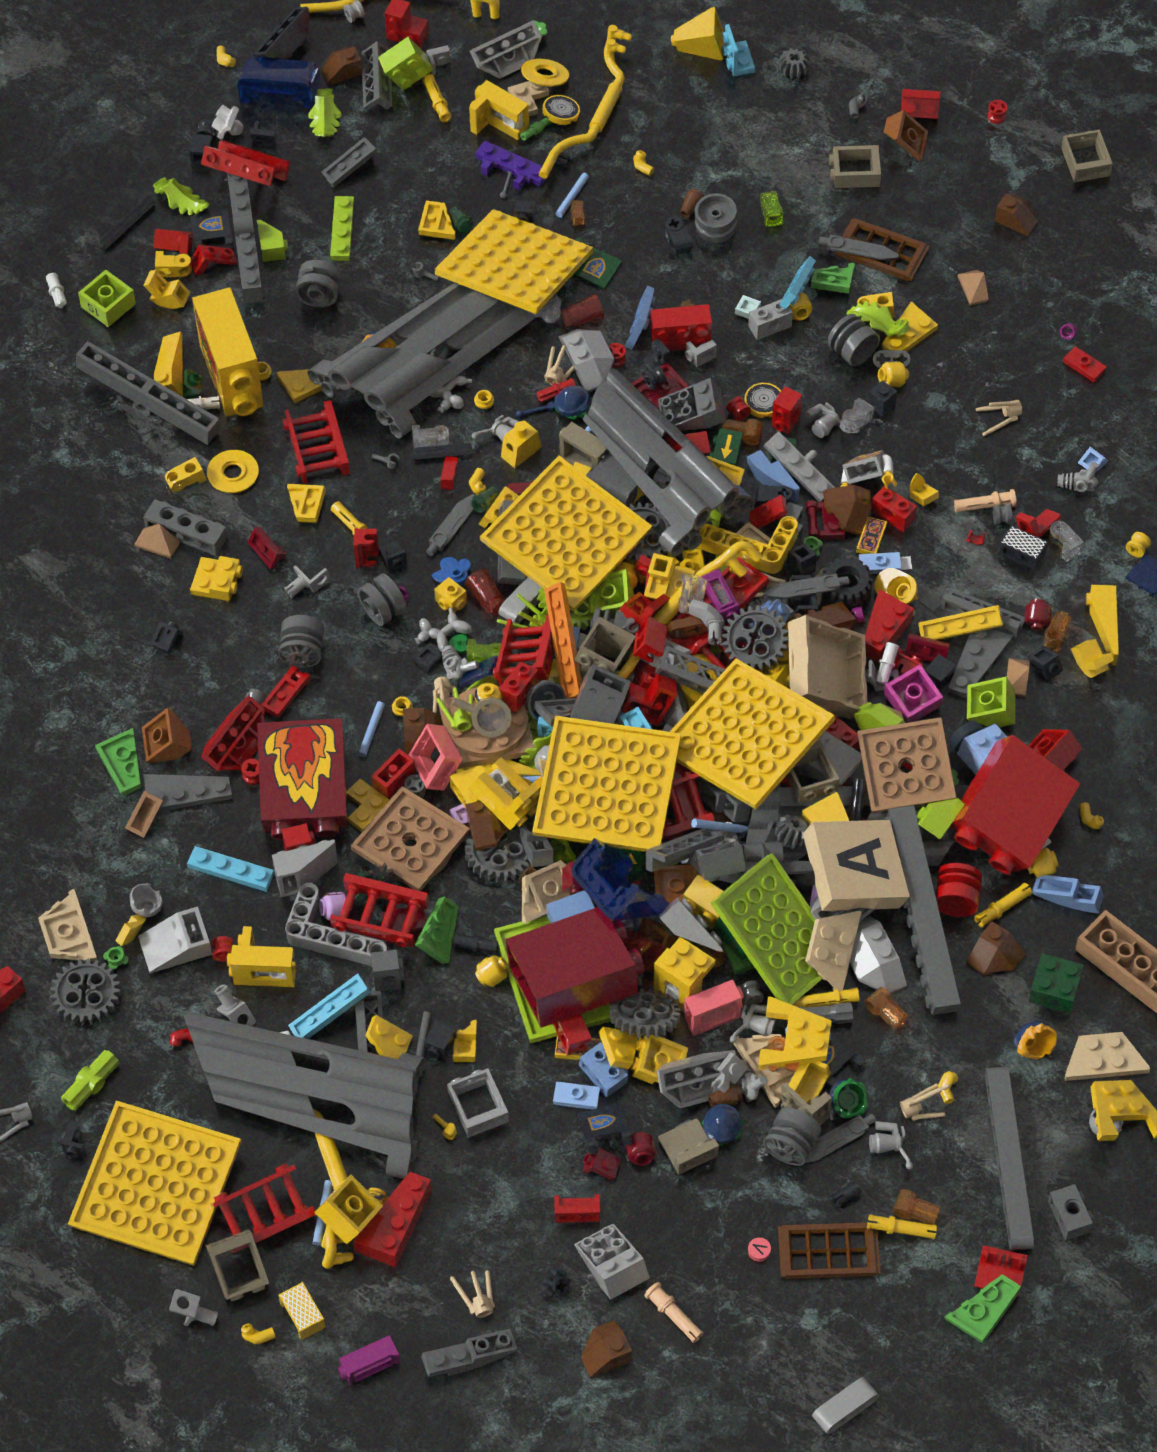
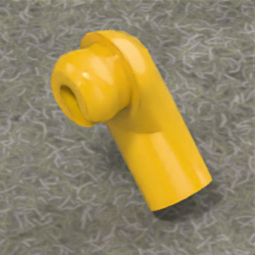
[217,46,236,67]
[633,150,654,176]
[241,1324,276,1345]

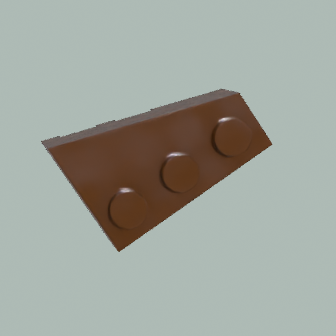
[793,602,856,631]

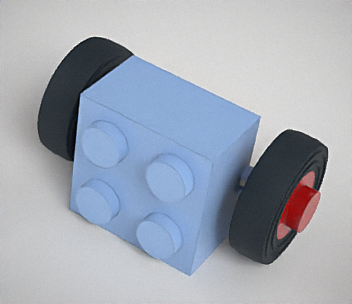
[949,721,1007,775]

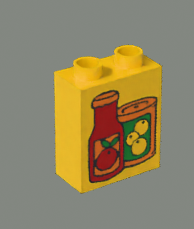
[192,287,264,417]

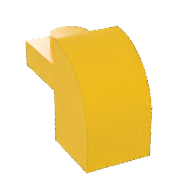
[143,270,190,309]
[644,553,675,600]
[1071,639,1114,678]

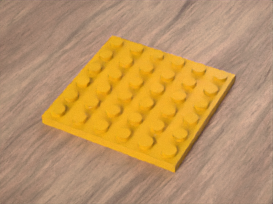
[435,209,593,314]
[480,456,652,612]
[670,659,835,809]
[532,716,681,852]
[68,1101,242,1266]

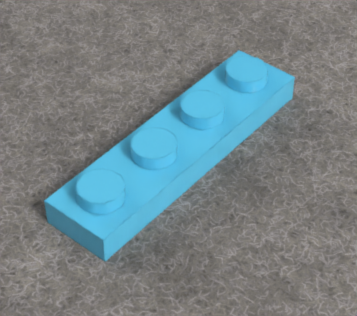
[779,256,816,309]
[187,846,274,892]
[288,974,371,1039]

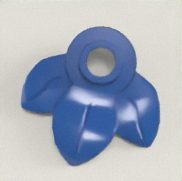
[432,557,471,586]

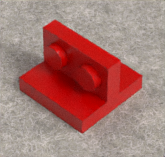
[901,89,940,119]
[619,592,670,636]

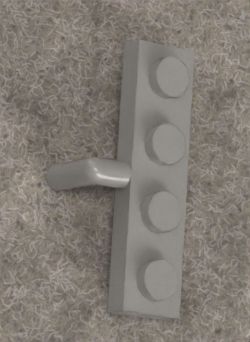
[763,431,835,502]

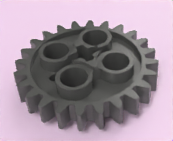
[627,502,671,563]
[722,605,789,672]
[465,827,531,883]
[50,958,121,1026]
[609,988,681,1038]

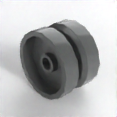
[695,193,737,243]
[295,260,341,308]
[357,573,407,626]

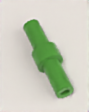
[520,117,552,141]

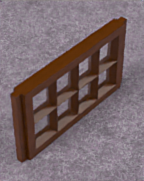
[834,218,930,281]
[778,1222,881,1279]

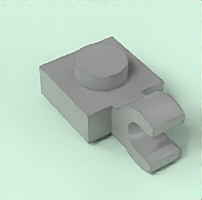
[711,1053,748,1093]

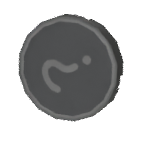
[525,680,566,720]

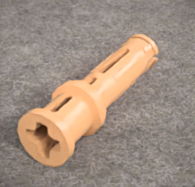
[954,489,1016,513]
[644,1282,704,1343]

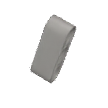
[498,577,540,624]
[812,1377,879,1434]

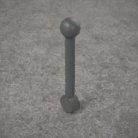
[500,171,513,199]

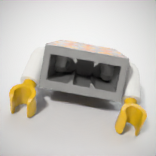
[840,450,897,489]

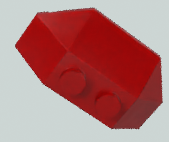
[201,695,265,771]

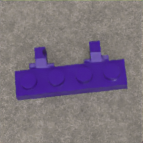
[475,141,550,190]

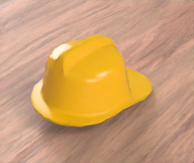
[874,568,918,604]

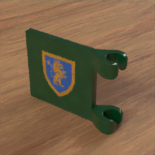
[573,238,622,290]

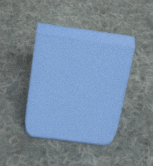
[1078,447,1108,473]

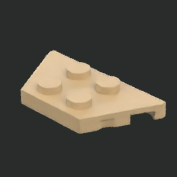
[522,860,571,924]
[38,889,97,962]
[805,911,861,991]
[1065,1032,1150,1081]
[733,1034,799,1108]

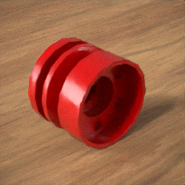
[935,863,982,917]

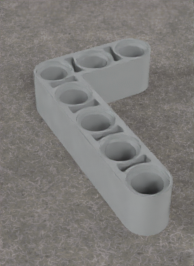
[285,883,387,966]

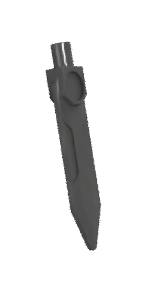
[818,234,899,260]
[426,494,476,556]
[764,574,849,599]
[805,1114,876,1163]

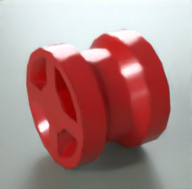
[988,100,1007,124]
[608,343,626,368]
[726,396,751,422]
[241,759,260,785]
[211,936,233,962]

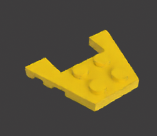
[758,997,831,1070]
[1091,1080,1157,1141]

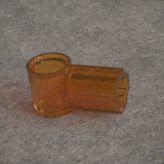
[722,418,763,446]
[1043,611,1072,653]
[864,987,909,1030]
[892,1189,941,1225]

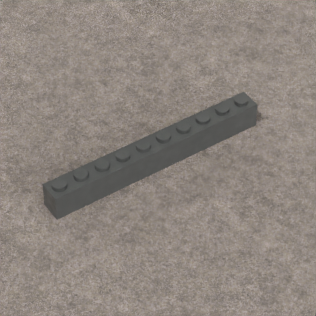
[884,805,961,1015]

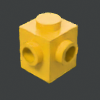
[434,577,467,613]

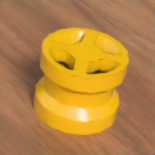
[1126,532,1151,558]

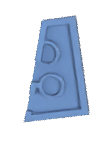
[625,286,655,350]

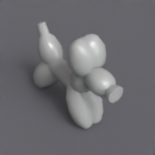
[429,376,472,413]
[415,608,472,652]

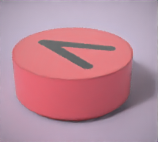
[748,1238,771,1262]

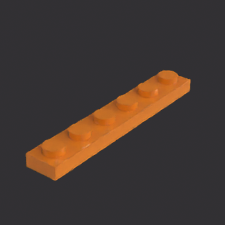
[544,582,582,699]

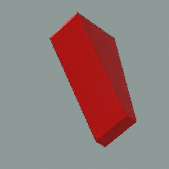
[440,456,458,490]

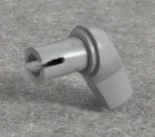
[689,599,725,645]

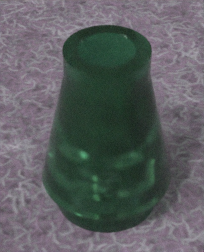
[449,207,473,233]
[471,486,499,513]

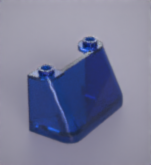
[237,57,320,108]
[571,838,669,921]

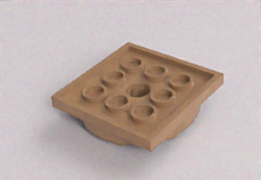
[438,687,535,769]
[857,717,956,814]
[351,786,470,891]

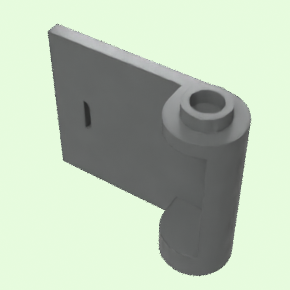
[586,452,658,507]

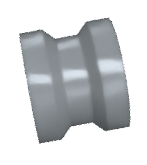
[343,0,365,23]

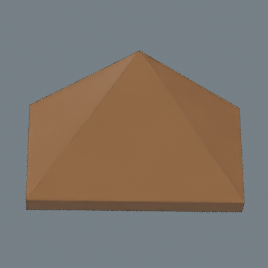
[958,270,989,306]
[135,524,180,559]
[1007,658,1030,698]
[125,790,163,838]

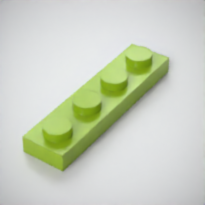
[330,196,354,261]

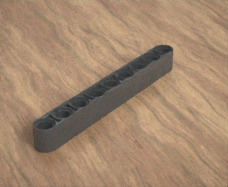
[985,1067,1034,1251]

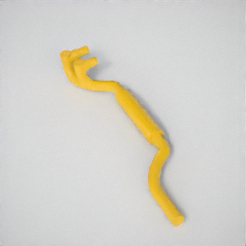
[300,0,500,19]
[539,25,632,179]
[616,541,762,679]
[313,1109,353,1269]

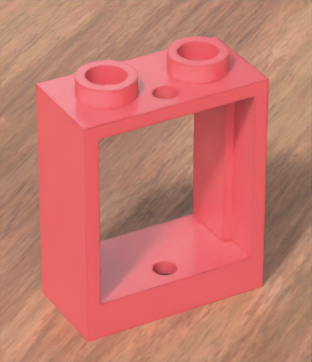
[409,724,462,790]
[684,980,744,1036]

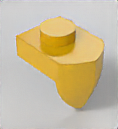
[909,473,939,506]

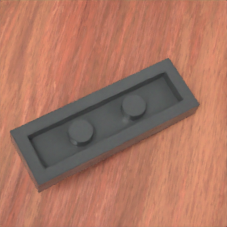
[321,137,377,187]

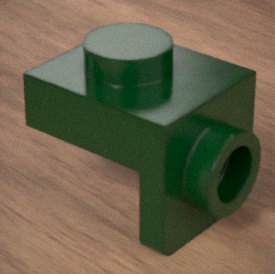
[182,369,202,399]

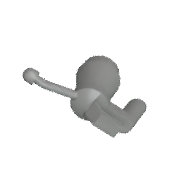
[805,402,860,438]
[472,415,519,442]
[730,1004,776,1043]
[869,1121,913,1169]

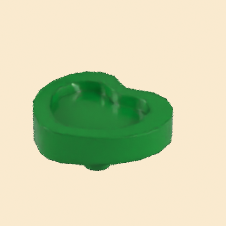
[448,634,468,654]

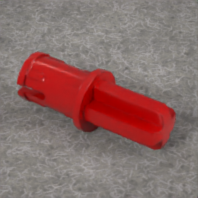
[537,378,576,402]

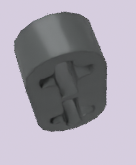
[873,350,910,368]

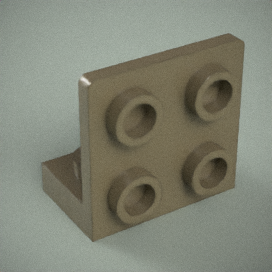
[780,1083,832,1126]
[658,1119,719,1175]

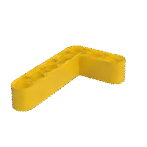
[697,516,798,574]

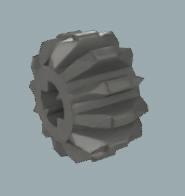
[779,48,810,79]
[775,815,809,849]

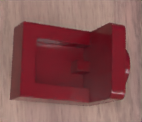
[582,1147,621,1181]

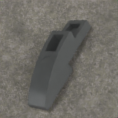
[421,1329,517,1377]

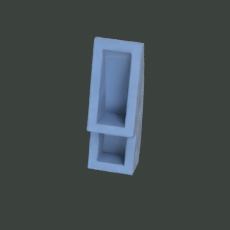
[747,450,800,501]
[1032,875,1104,913]

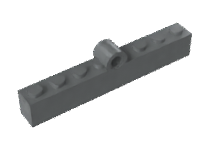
[227,173,263,304]
[76,341,219,445]

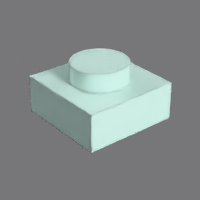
[735,295,761,319]

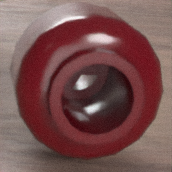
[1024,599,1052,631]
[626,1132,657,1166]

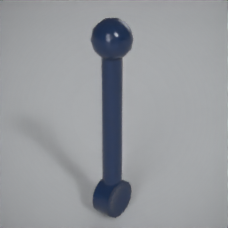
[516,402,555,418]

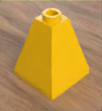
[671,7,724,60]

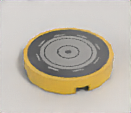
[542,95,580,125]
[744,383,781,418]

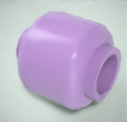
[319,892,352,920]

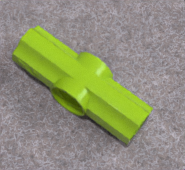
[61,1050,119,1111]

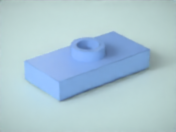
[859,552,901,574]
[553,1082,600,1110]

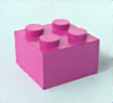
[884,664,943,723]

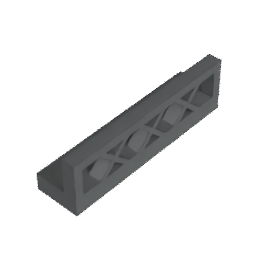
[362,41,392,111]
[941,588,1025,639]
[654,646,726,694]
[646,829,724,872]
[355,991,383,1055]

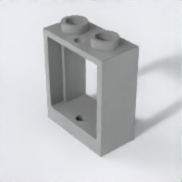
[447,1068,509,1138]

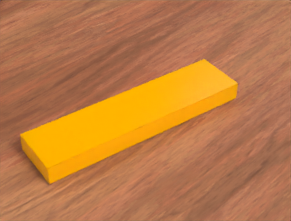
[918,605,1003,641]

